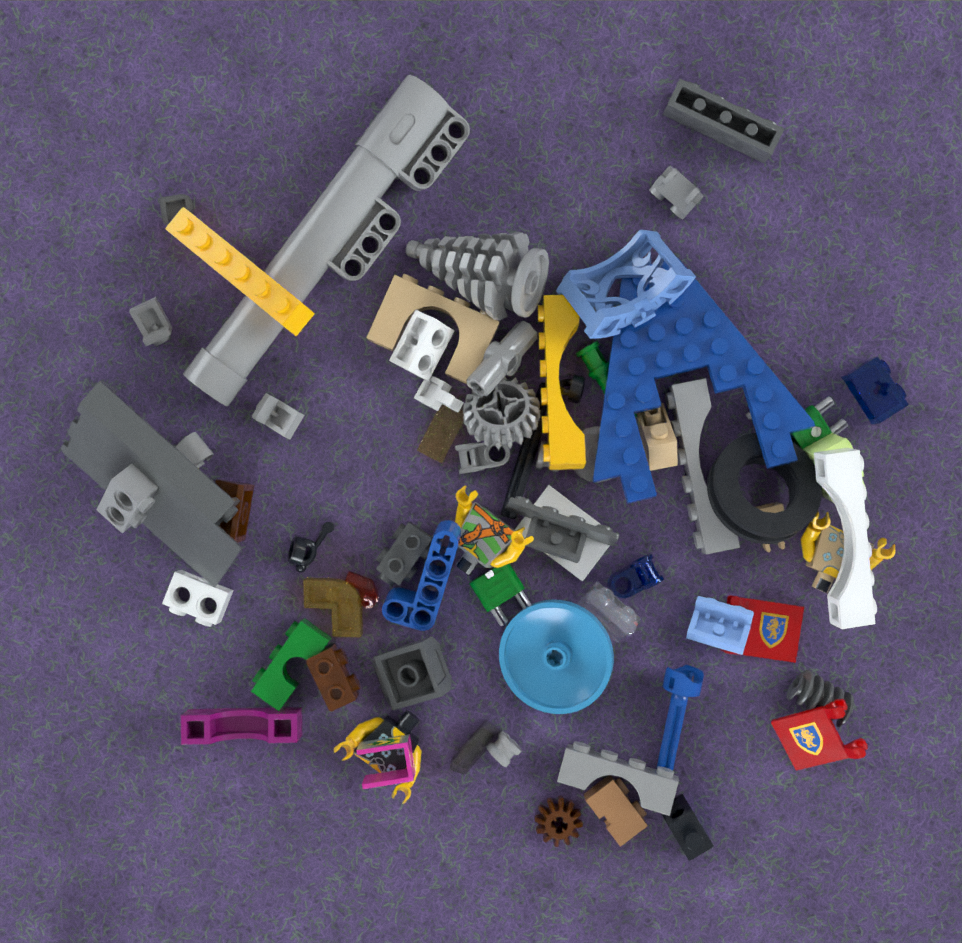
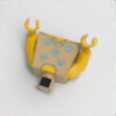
[800,511,896,594]

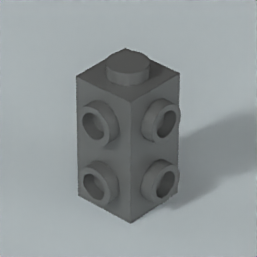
[376,521,433,586]

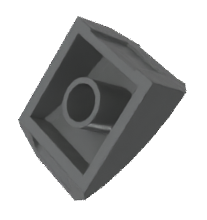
[373,636,452,710]

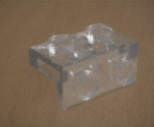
[576,581,641,643]

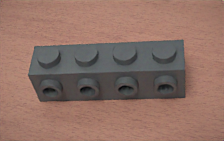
[662,79,784,163]

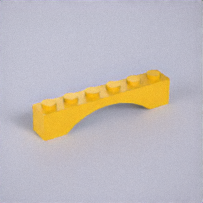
[165,207,315,336]
[537,295,586,470]

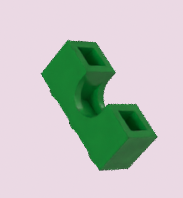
[251,618,332,711]

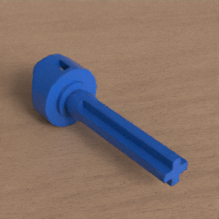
[657,665,704,770]

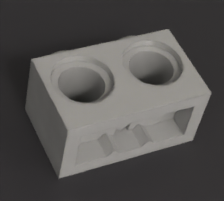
[97,464,158,533]

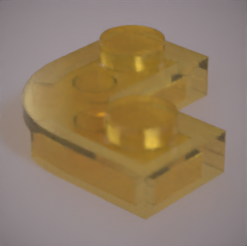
[303,577,363,638]

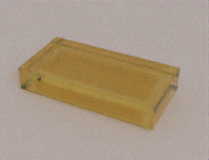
[417,404,464,463]

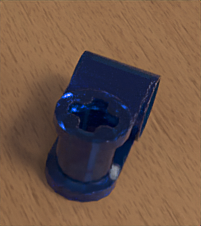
[607,553,664,599]

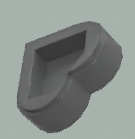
[159,194,194,226]

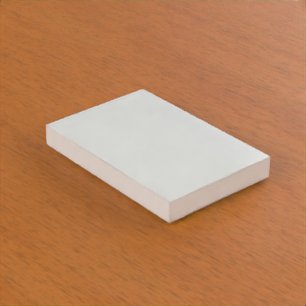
[515,485,610,581]

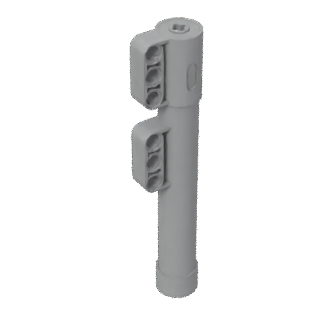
[183,75,470,406]

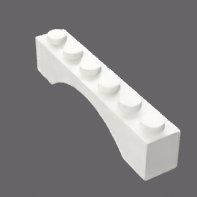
[814,448,877,629]

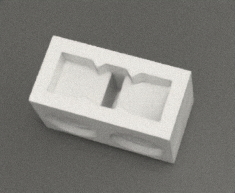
[389,310,454,381]
[162,570,234,627]

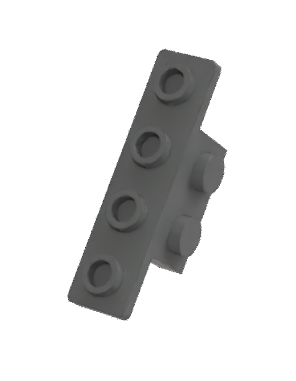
[505,497,619,563]

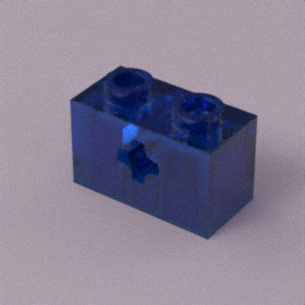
[841,356,909,424]

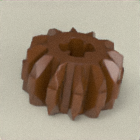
[534,796,583,847]

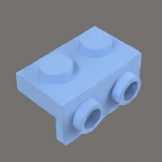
[686,596,754,655]

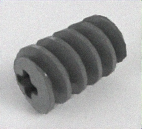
[786,670,854,727]

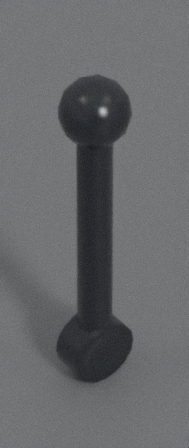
[295,522,334,572]

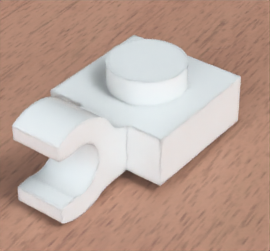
[414,375,464,412]

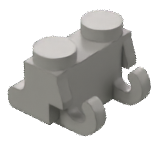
[649,166,704,220]

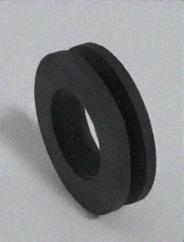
[707,433,822,544]

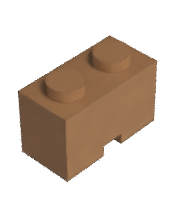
[584,775,648,847]

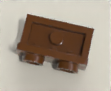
[306,644,361,711]

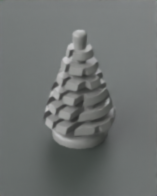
[406,232,549,320]

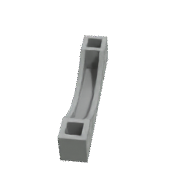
[665,378,740,554]

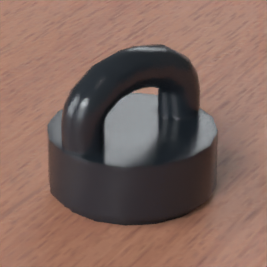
[559,374,586,404]
[288,536,317,566]

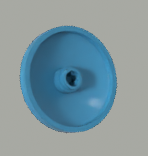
[499,600,614,714]

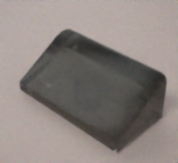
[450,720,501,774]

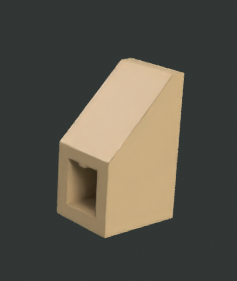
[636,403,678,471]

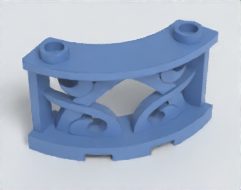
[556,230,696,339]

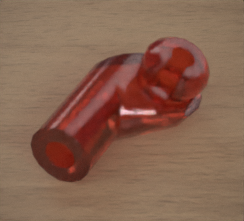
[344,571,379,609]

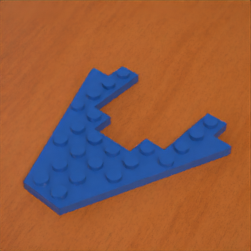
[592,258,815,504]

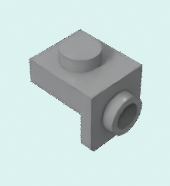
[129,297,172,346]
[252,393,305,439]

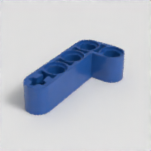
[382,520,461,631]

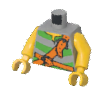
[455,485,534,575]

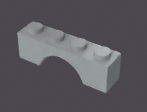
[557,741,679,816]

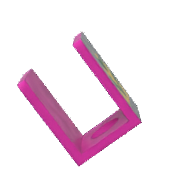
[356,734,416,789]

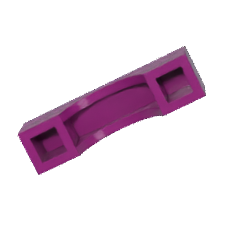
[181,707,302,745]

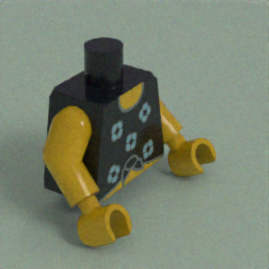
[334,710,422,804]

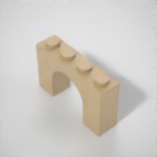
[367,274,499,384]

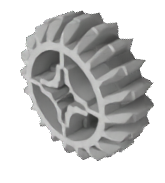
[463,376,540,450]

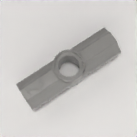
[467,321,538,397]

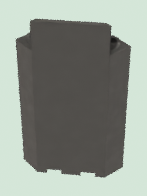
[60,381,243,588]

